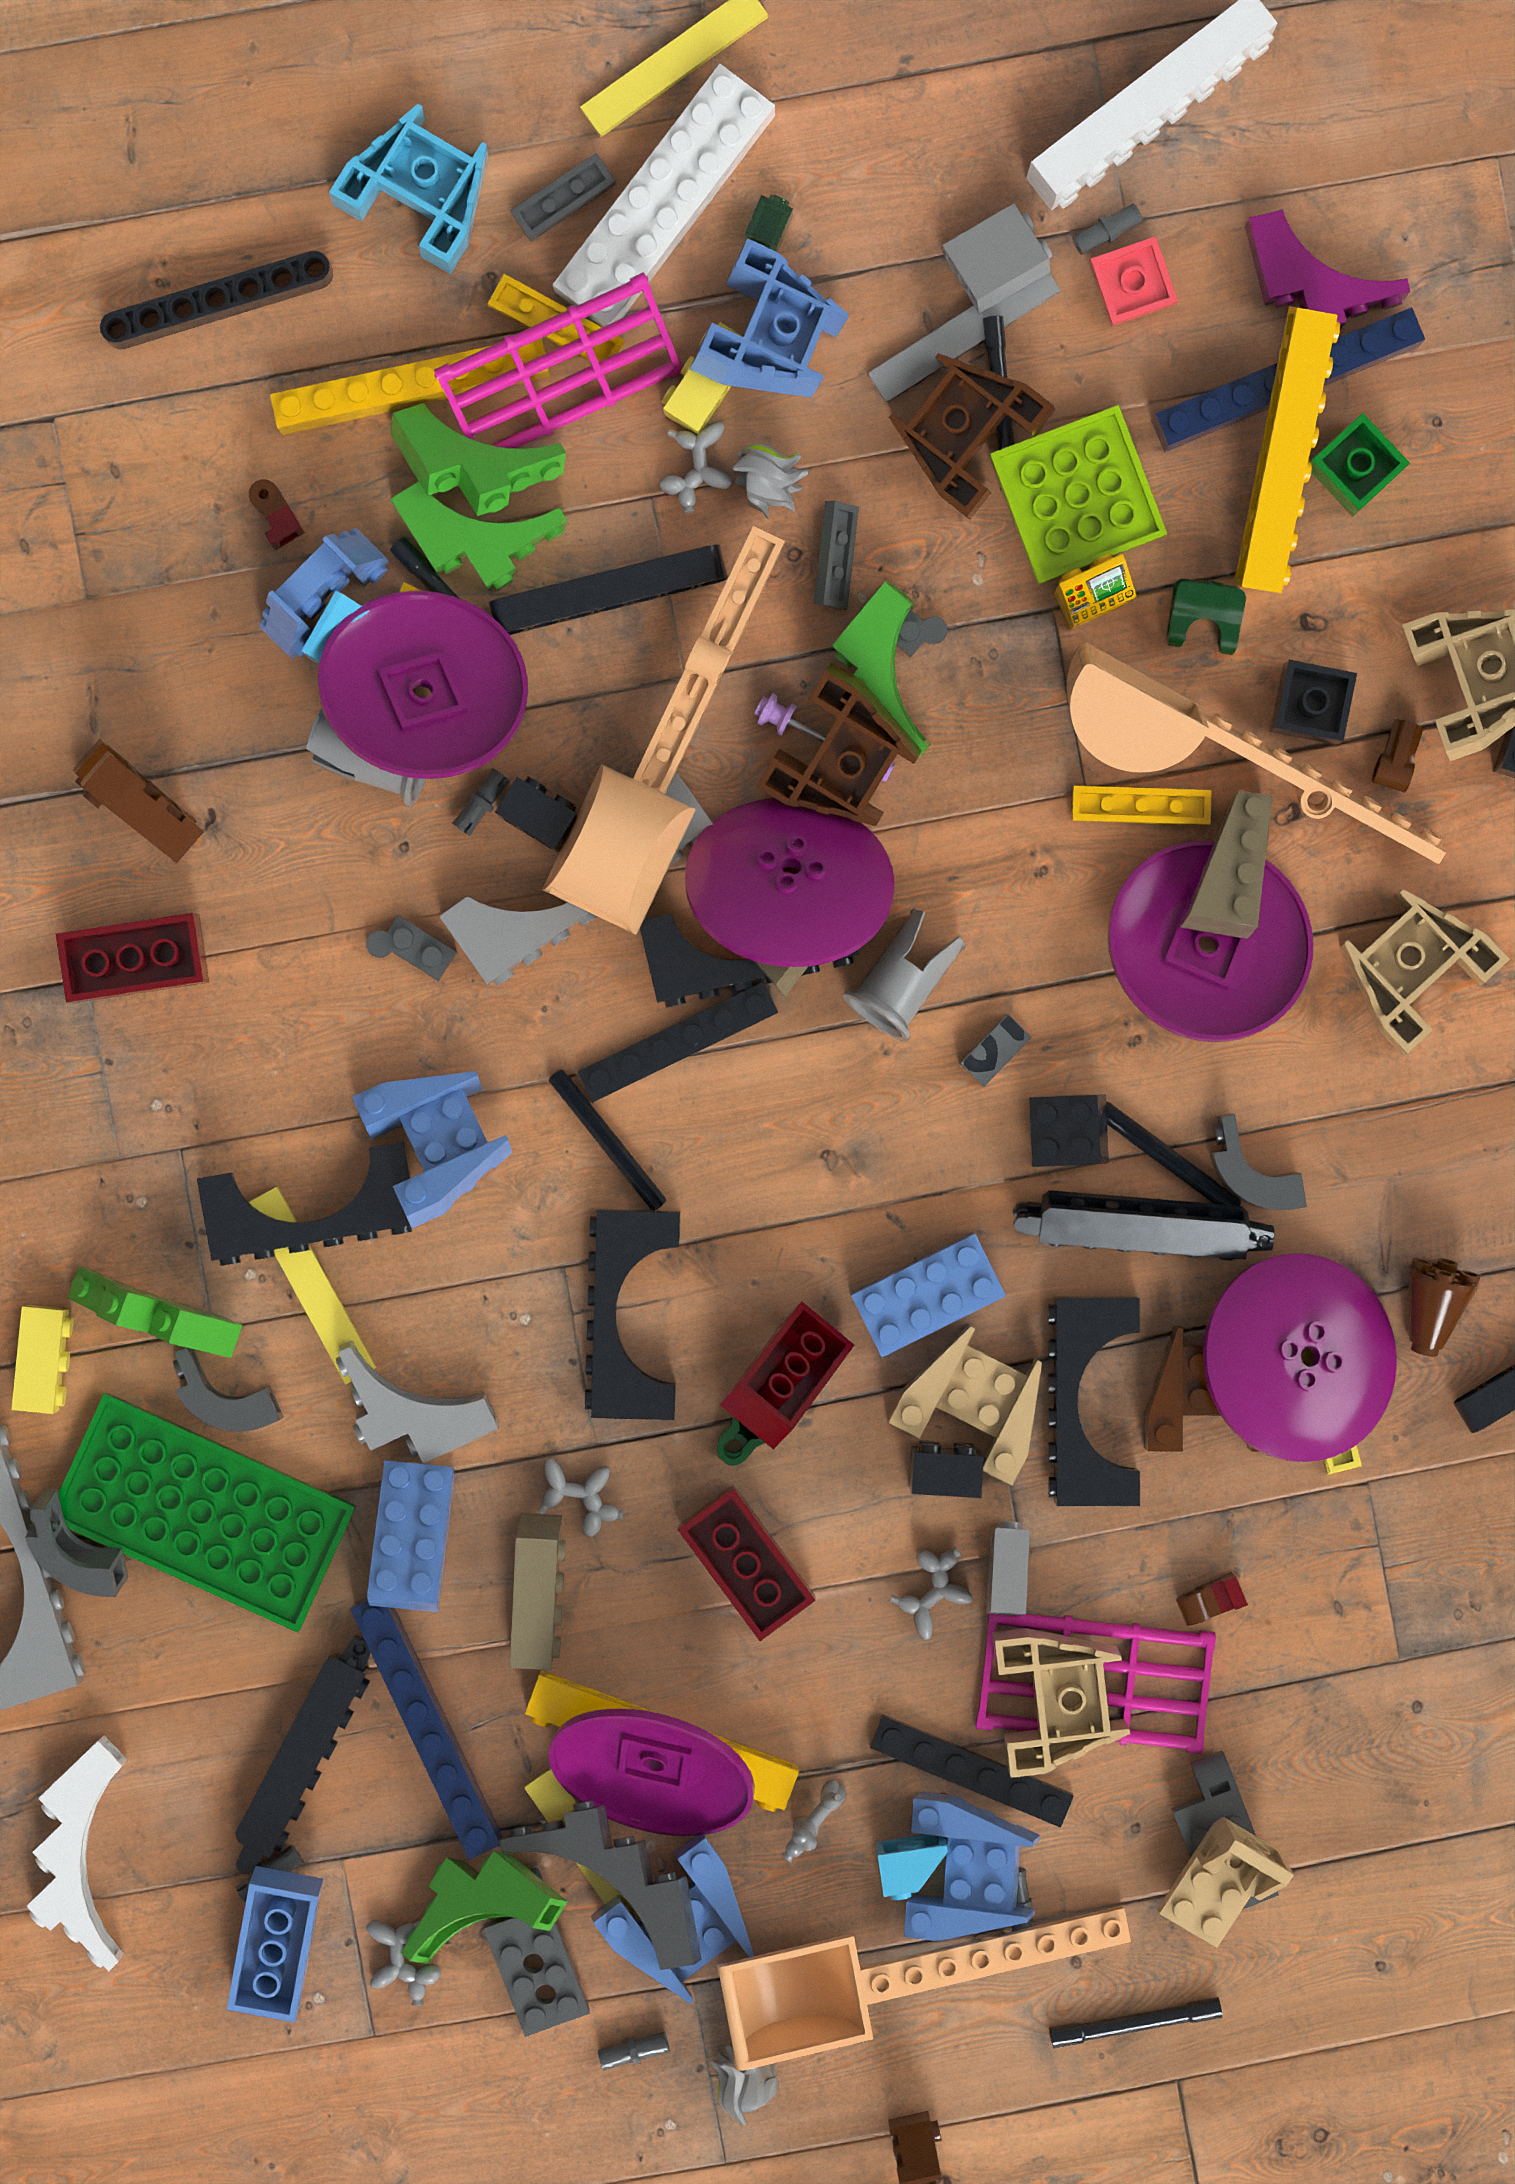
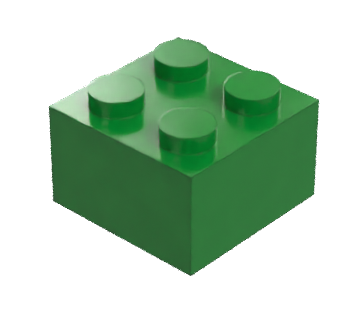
[1310,413,1410,517]

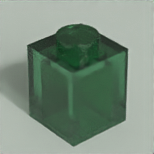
[745,195,793,252]

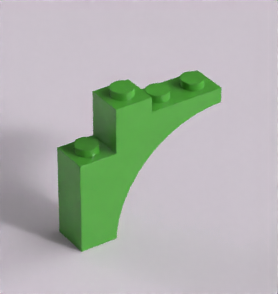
[391,403,566,516]
[390,481,568,591]
[832,580,931,757]
[68,1266,243,1358]
[401,1851,568,1964]

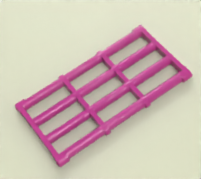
[434,272,684,449]
[975,1614,1216,1754]

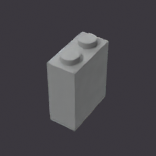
[942,203,1052,314]
[986,1522,1030,1616]

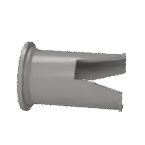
[306,709,426,808]
[843,908,966,1042]

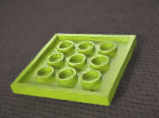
[989,405,1168,585]

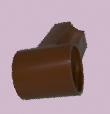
[1371,719,1424,793]

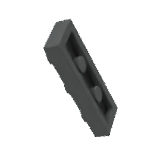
[511,153,616,242]
[814,501,859,610]

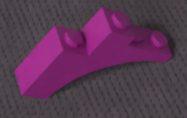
[1245,209,1411,329]

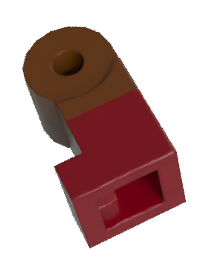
[249,479,305,550]
[1176,1572,1248,1626]

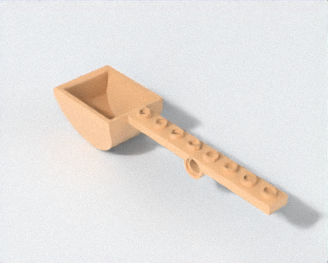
[542,526,785,935]
[1066,642,1446,864]
[716,1906,1131,2071]

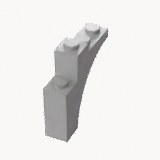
[335,1340,499,1464]

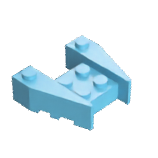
[329,104,488,275]

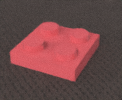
[1089,236,1178,326]

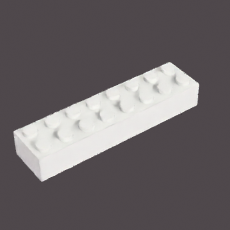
[1026,0,1278,211]
[553,64,775,327]

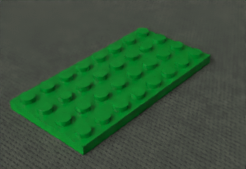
[58,1392,356,1633]

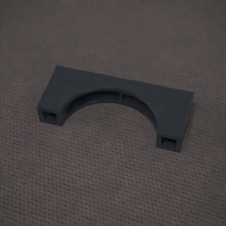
[640,914,860,1008]
[197,1142,412,1266]
[585,1209,680,1420]
[1048,1296,1140,1506]

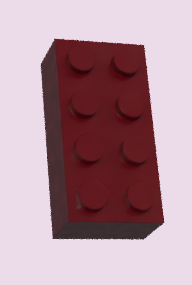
[56,913,209,1003]
[719,1301,855,1450]
[677,1484,816,1641]

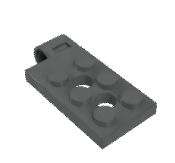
[1171,1750,1279,1910]
[483,1867,590,2037]

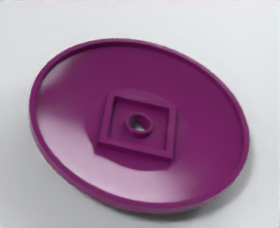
[318,591,528,779]
[685,798,894,967]
[1108,840,1313,1042]
[1203,1253,1397,1462]
[549,1709,755,1836]

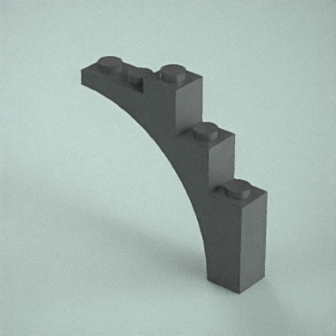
[500,1800,702,1970]

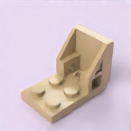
[1157,1817,1294,1948]

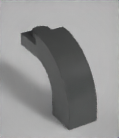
[1209,1114,1307,1210]
[173,1347,283,1432]
[25,1489,128,1597]

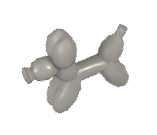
[659,422,732,513]
[538,1458,624,1537]
[890,1546,973,1640]
[782,1780,847,1863]
[367,1919,442,2006]

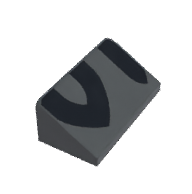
[959,1014,1032,1087]

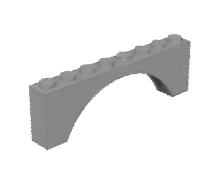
[439,772,713,986]
[0,1424,86,1711]

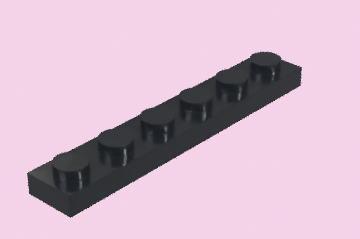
[577,982,778,1103]
[870,1714,1074,1828]

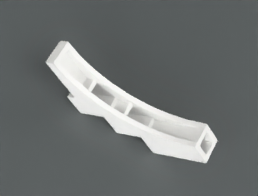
[27,1735,128,1971]

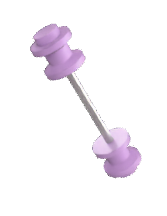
[754,693,895,782]

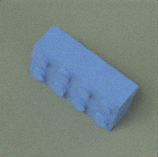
[850,1232,1006,1357]
[367,1460,455,1612]
[227,1866,323,2023]

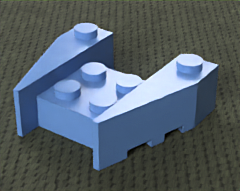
[690,238,849,398]
[259,528,389,660]
[352,1071,512,1229]
[904,1792,1040,1941]
[591,1835,754,2004]

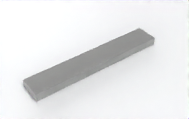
[868,273,1061,404]

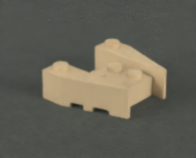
[1403,609,1515,761]
[1340,889,1510,1056]
[887,1324,1042,1486]
[992,1628,1130,1778]

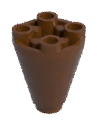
[1409,1258,1481,1357]

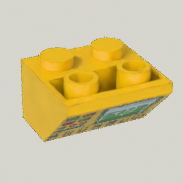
[1054,553,1137,630]

